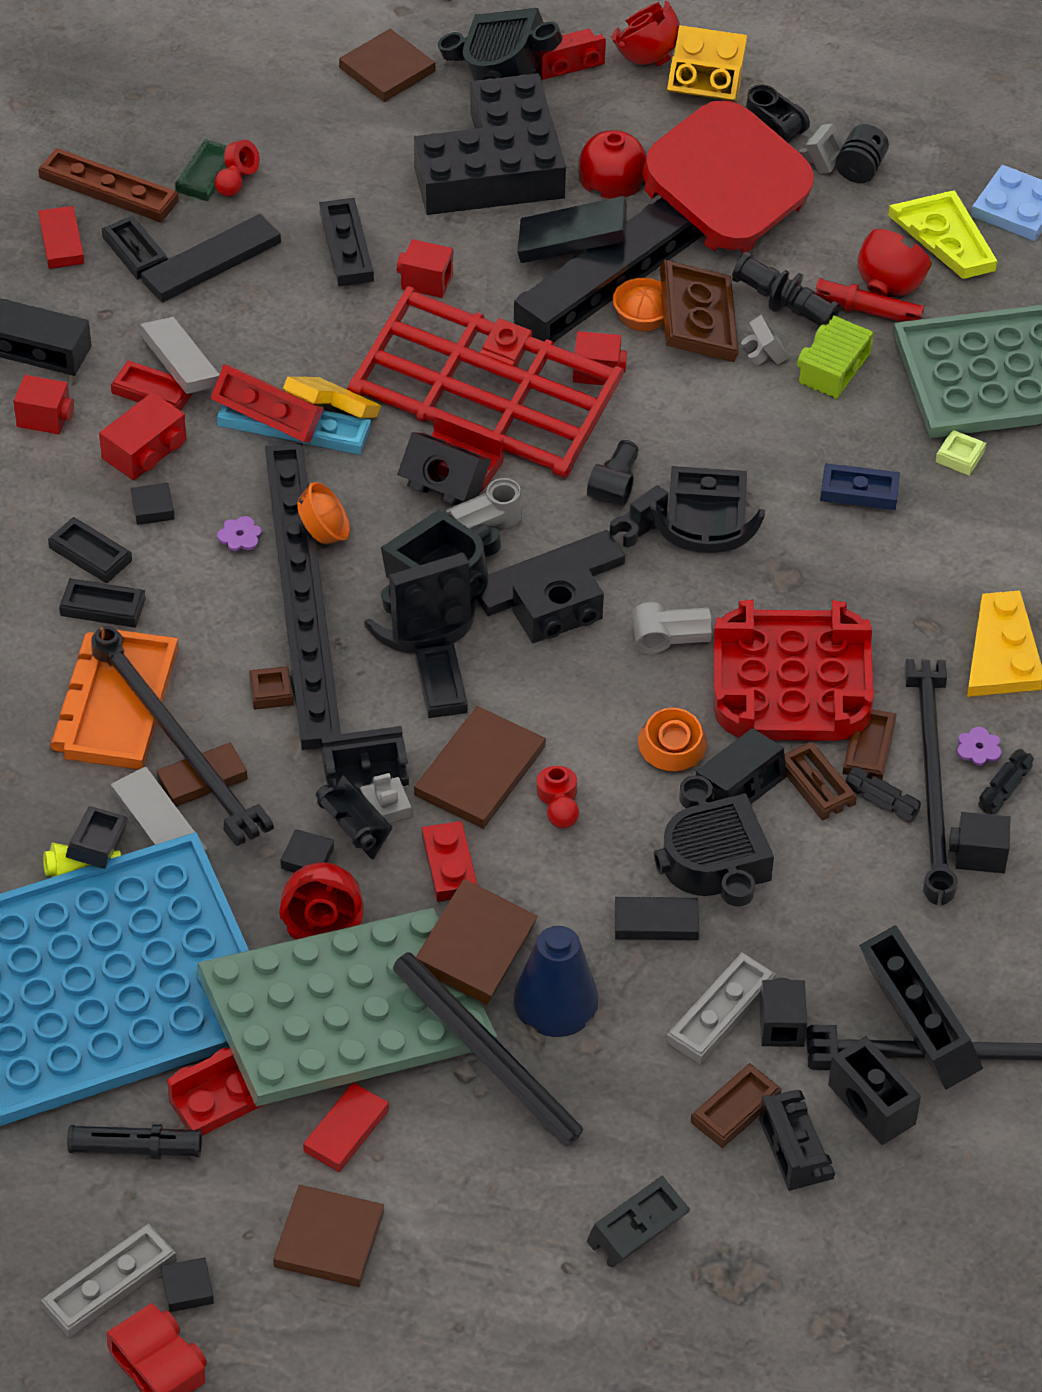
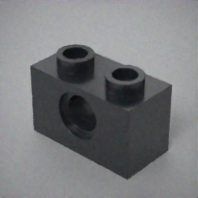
[397,432,492,505]
[512,561,604,644]
[828,1036,921,1145]

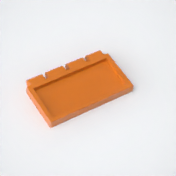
[50,628,179,770]

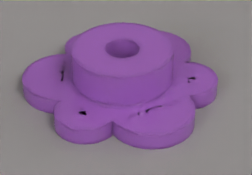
[217,516,262,551]
[957,727,1002,766]

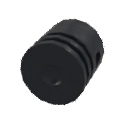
[835,124,889,183]

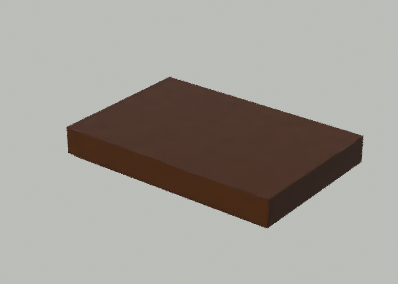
[660,260,739,362]
[414,706,546,829]
[416,879,538,1005]

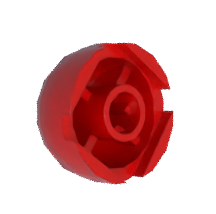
[611,1,680,66]
[578,130,646,199]
[857,229,932,297]
[279,862,364,940]

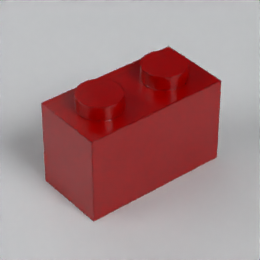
[99,392,187,481]

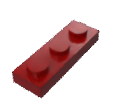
[210,364,324,443]

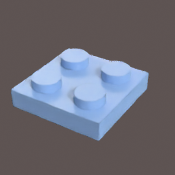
[971,165,1042,241]

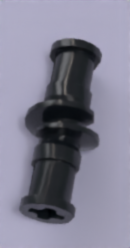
[732,252,841,327]

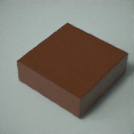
[249,666,293,710]

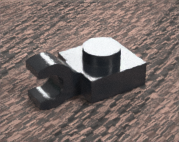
[609,485,668,548]

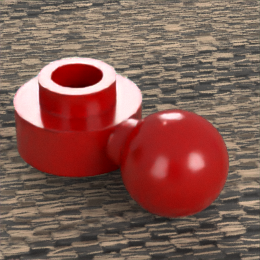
[214,140,260,197]
[536,766,579,829]

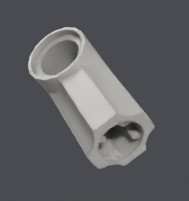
[446,478,522,530]
[631,602,712,655]

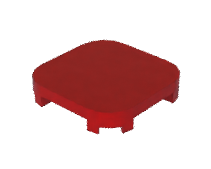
[642,100,814,254]
[714,599,874,741]

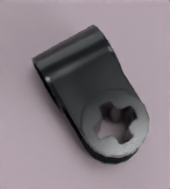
[746,84,810,143]

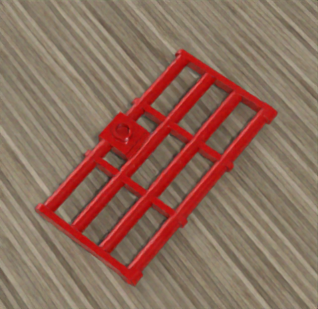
[347,286,624,479]

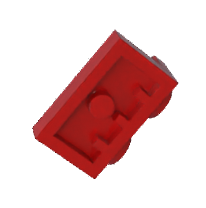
[536,28,606,80]
[431,412,504,492]
[167,1047,263,1136]

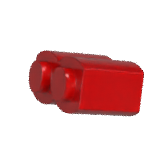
[106,1303,207,1392]

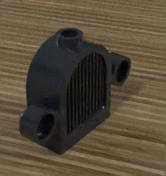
[438,8,563,81]
[381,510,501,614]
[654,775,774,907]

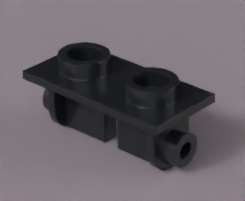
[316,775,393,859]

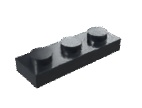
[319,198,374,286]

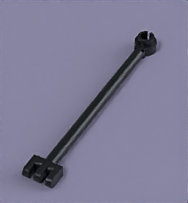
[91,626,274,846]
[905,659,958,905]
[806,1025,1042,1070]

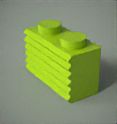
[797,315,874,399]

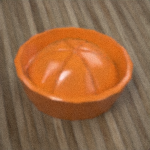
[613,278,664,331]
[297,482,350,544]
[637,708,707,772]

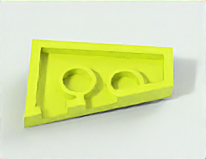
[888,190,997,279]

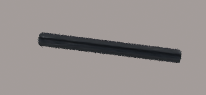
[393,952,583,1146]

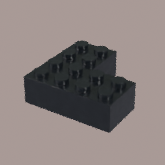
[414,73,566,215]

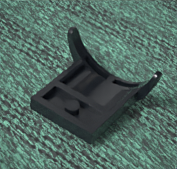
[650,466,765,553]
[364,553,475,653]

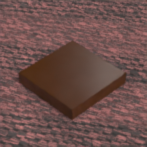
[339,28,436,102]
[273,1185,384,1287]

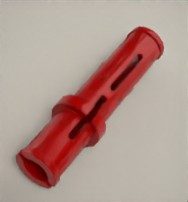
[815,278,925,322]

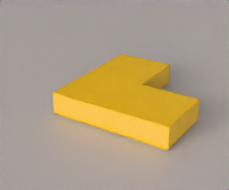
[283,376,382,418]

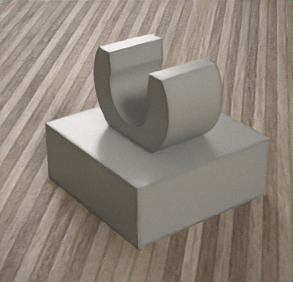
[799,124,843,174]
[741,314,790,366]
[360,773,411,823]

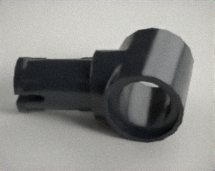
[587,440,639,506]

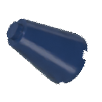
[514,926,599,1037]

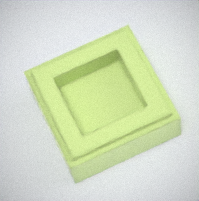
[935,430,986,476]

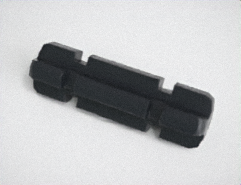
[978,749,1034,814]
[846,767,921,821]

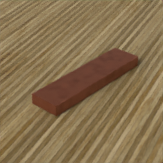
[38,148,179,223]

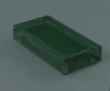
[175,139,228,201]

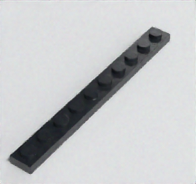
[265,443,341,750]

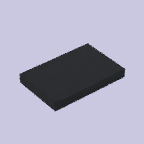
[517,196,627,263]

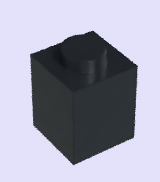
[949,812,1011,874]
[760,978,807,1047]

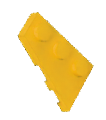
[967,590,1042,697]

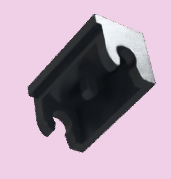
[321,726,409,791]
[695,728,787,804]
[759,1090,835,1191]
[586,1175,690,1267]

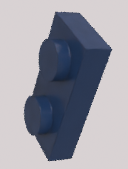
[820,463,900,510]

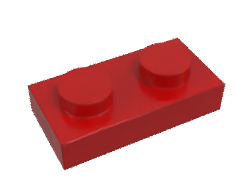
[422,821,477,902]

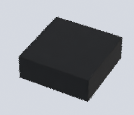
[131,483,175,525]
[280,829,334,872]
[161,1257,214,1312]

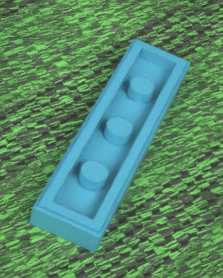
[217,404,371,455]

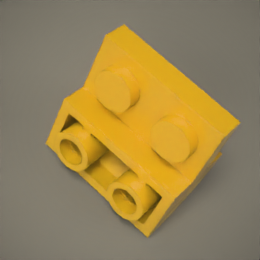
[667,25,748,102]

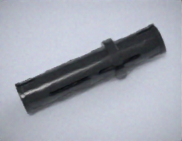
[67,1124,202,1160]

